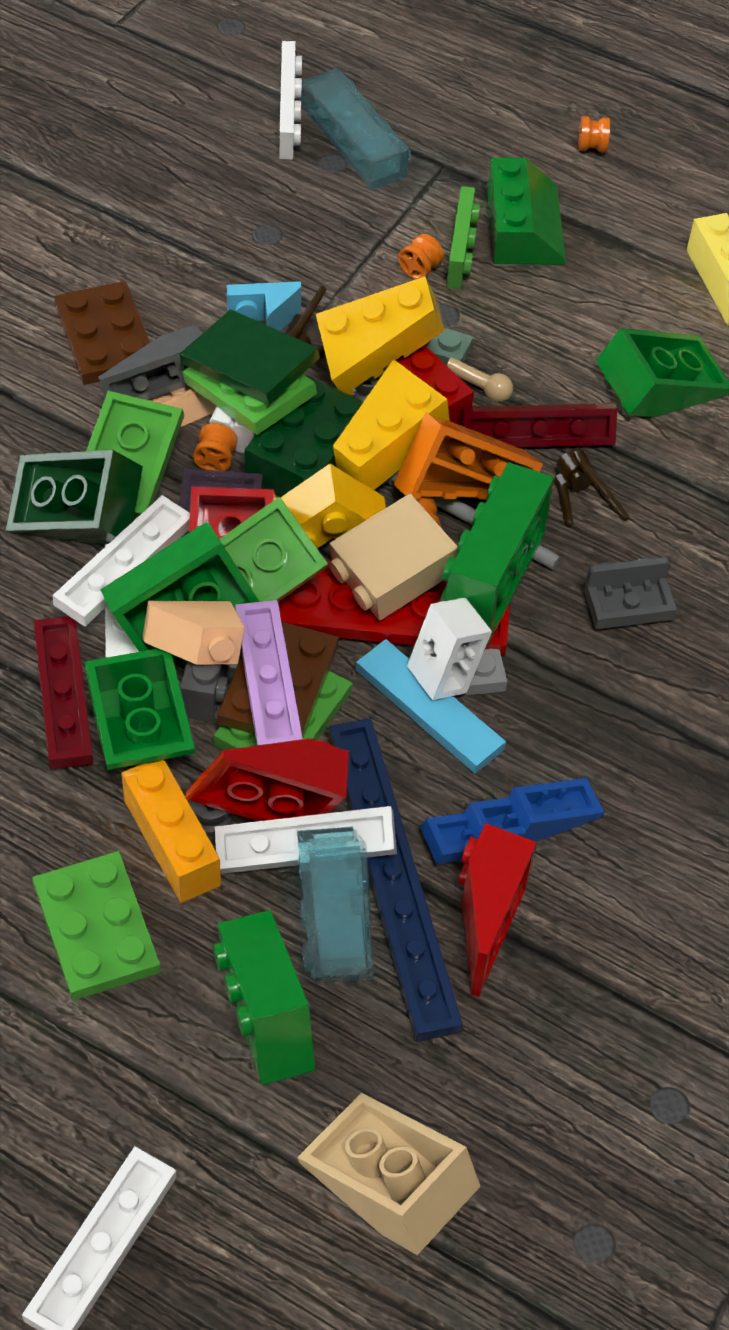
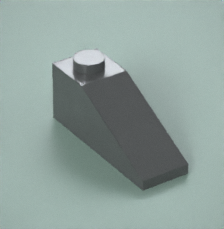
[98,324,202,400]

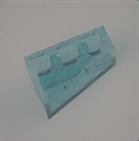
[297,826,374,984]

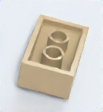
[297,1093,481,1255]

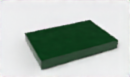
[179,309,320,404]

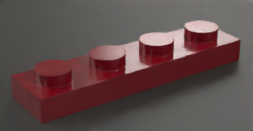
[462,403,618,447]
[33,616,93,769]

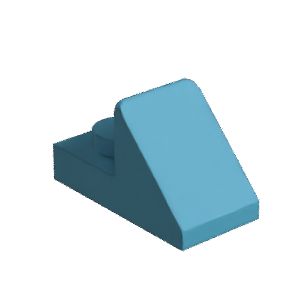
[226,281,301,331]

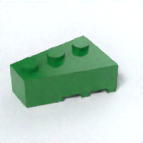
[212,910,315,1085]

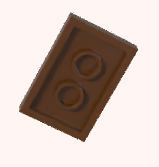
[54,281,150,385]
[217,622,339,738]

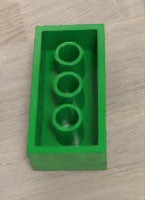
[440,462,554,643]

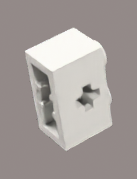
[407,598,492,700]

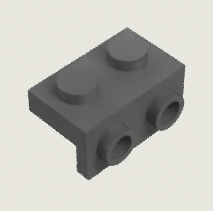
[584,557,677,629]

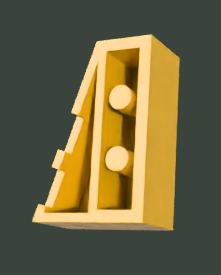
[316,276,445,395]
[333,359,450,490]

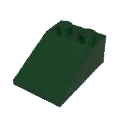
[5,450,143,544]

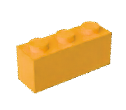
[122,760,221,904]

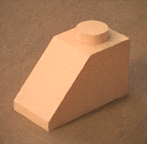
[142,601,245,665]

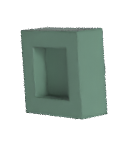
[427,327,474,365]

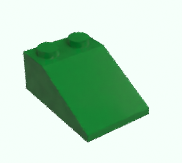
[596,328,729,417]
[85,648,195,770]

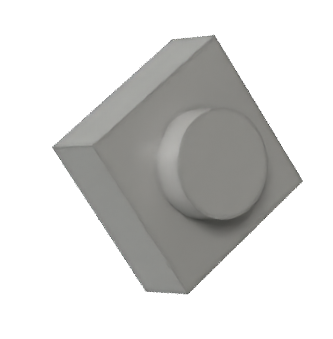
[464,649,507,696]

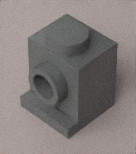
[180,661,230,723]

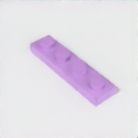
[235,600,303,745]

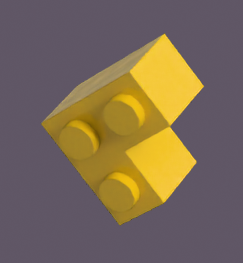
[281,464,386,548]

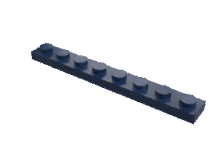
[329,718,463,1042]

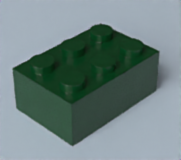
[244,375,363,498]

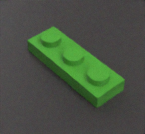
[447,186,480,289]

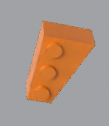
[393,412,543,500]

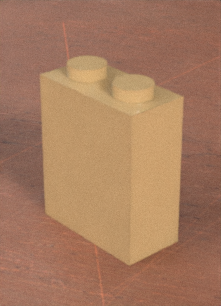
[329,493,458,621]

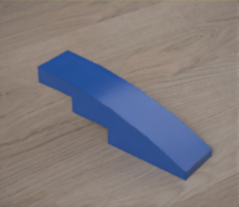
[420,778,605,865]

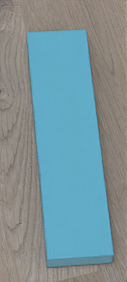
[356,639,506,774]

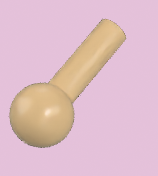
[446,357,513,402]

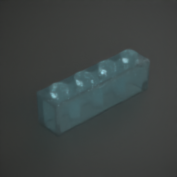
[302,68,411,190]

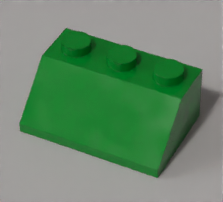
[487,157,566,265]
[100,521,260,660]

